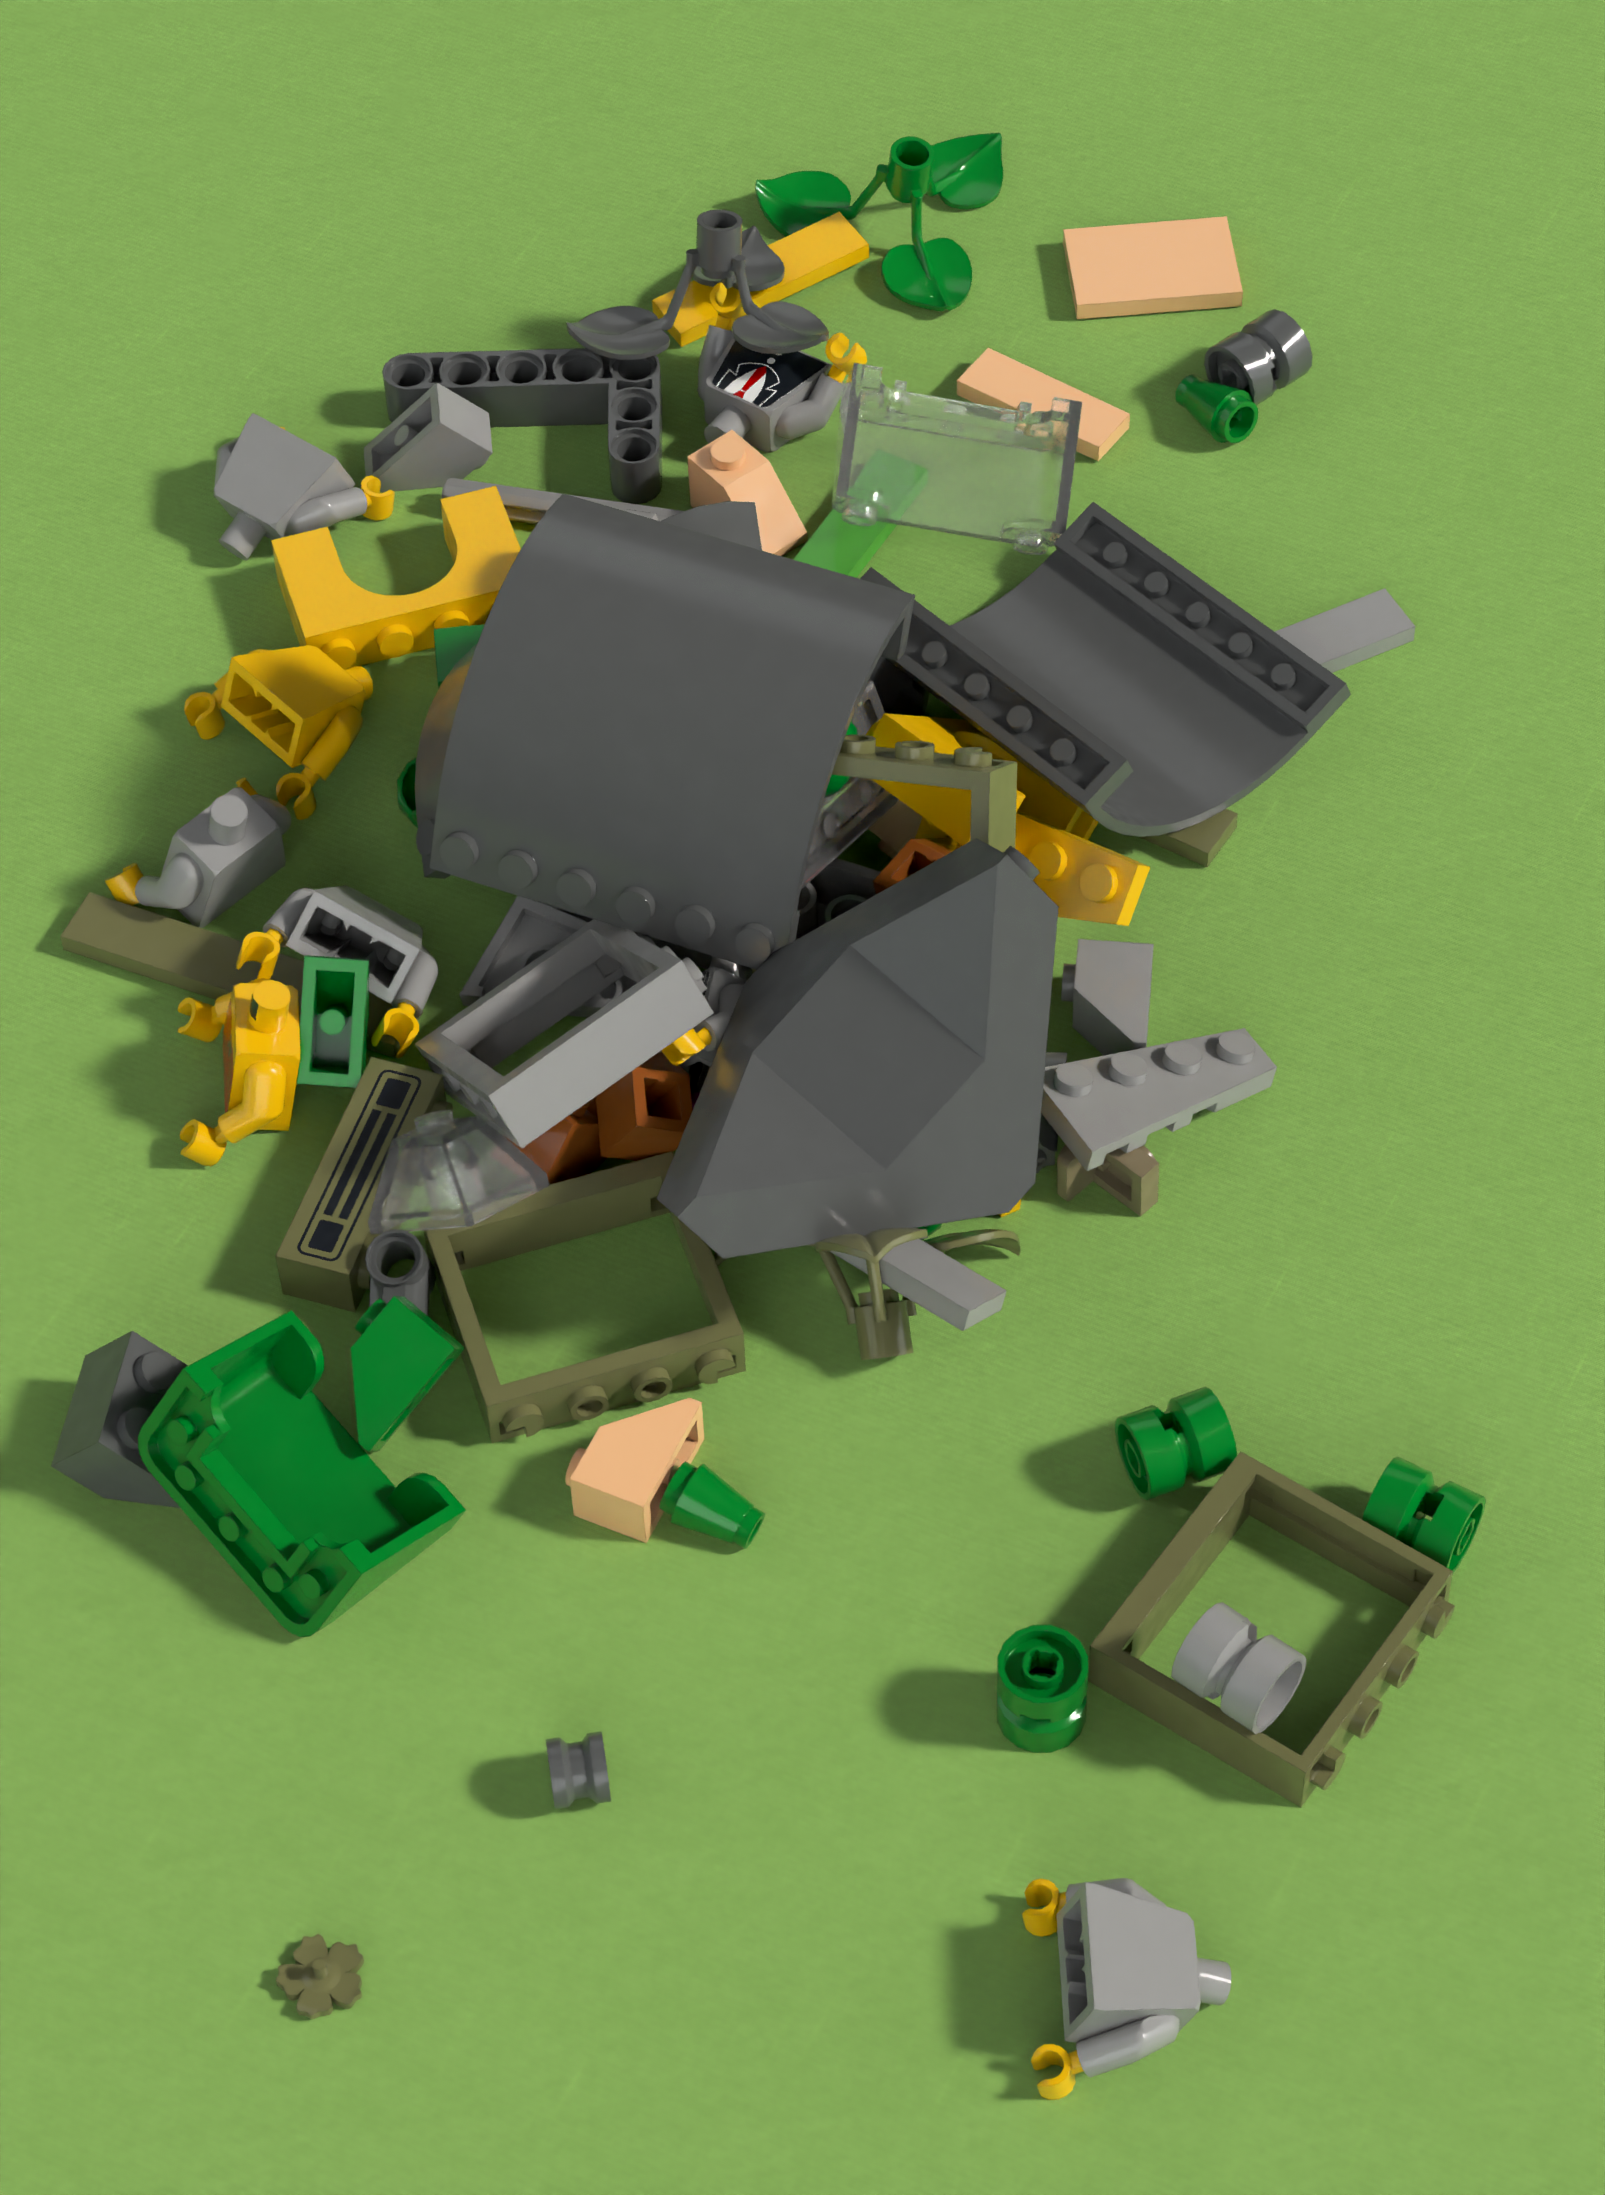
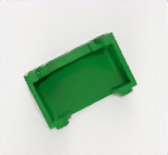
[138,1310,466,1637]

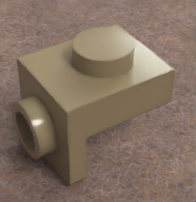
[1057,1144,1159,1217]

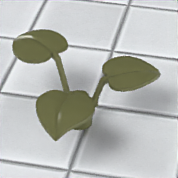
[714,1228,1020,1360]

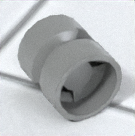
[1171,1602,1307,1734]

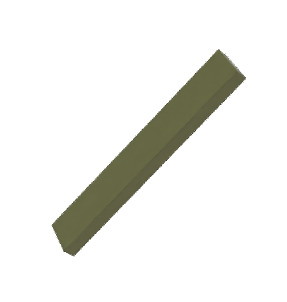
[60,892,423,1059]

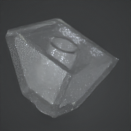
[368,1110,550,1235]

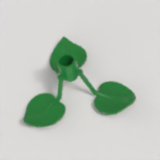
[755,133,1003,311]

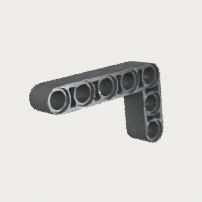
[382,348,662,504]

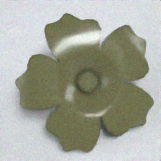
[276,1934,364,2019]

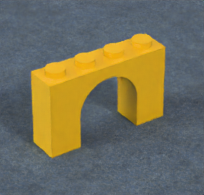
[271,486,521,669]
[866,713,1098,846]

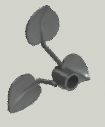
[567,210,829,360]

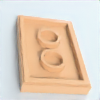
[1063,216,1243,319]

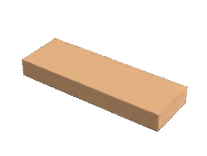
[957,348,1130,461]

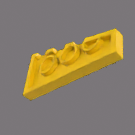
[915,811,1150,926]

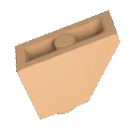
[687,430,808,556]
[565,1398,704,1543]

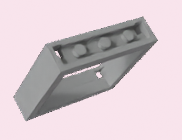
[415,919,714,1148]

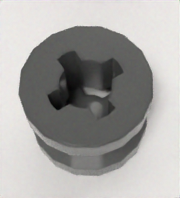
[546,1731,611,1810]

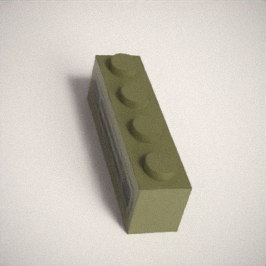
[275,1057,453,1313]

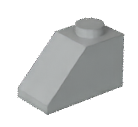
[364,383,493,493]
[1061,939,1154,1055]

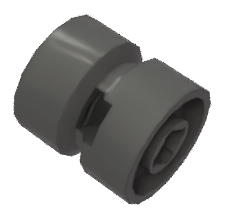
[1204,309,1312,406]

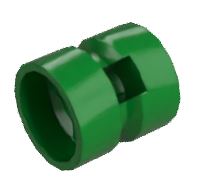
[1115,1387,1237,1501]
[1362,1456,1486,1573]
[997,1625,1088,1753]

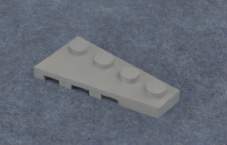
[1041,1028,1277,1171]

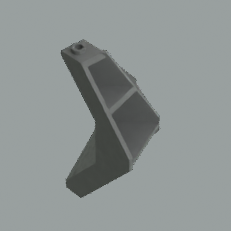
[657,838,1059,1259]

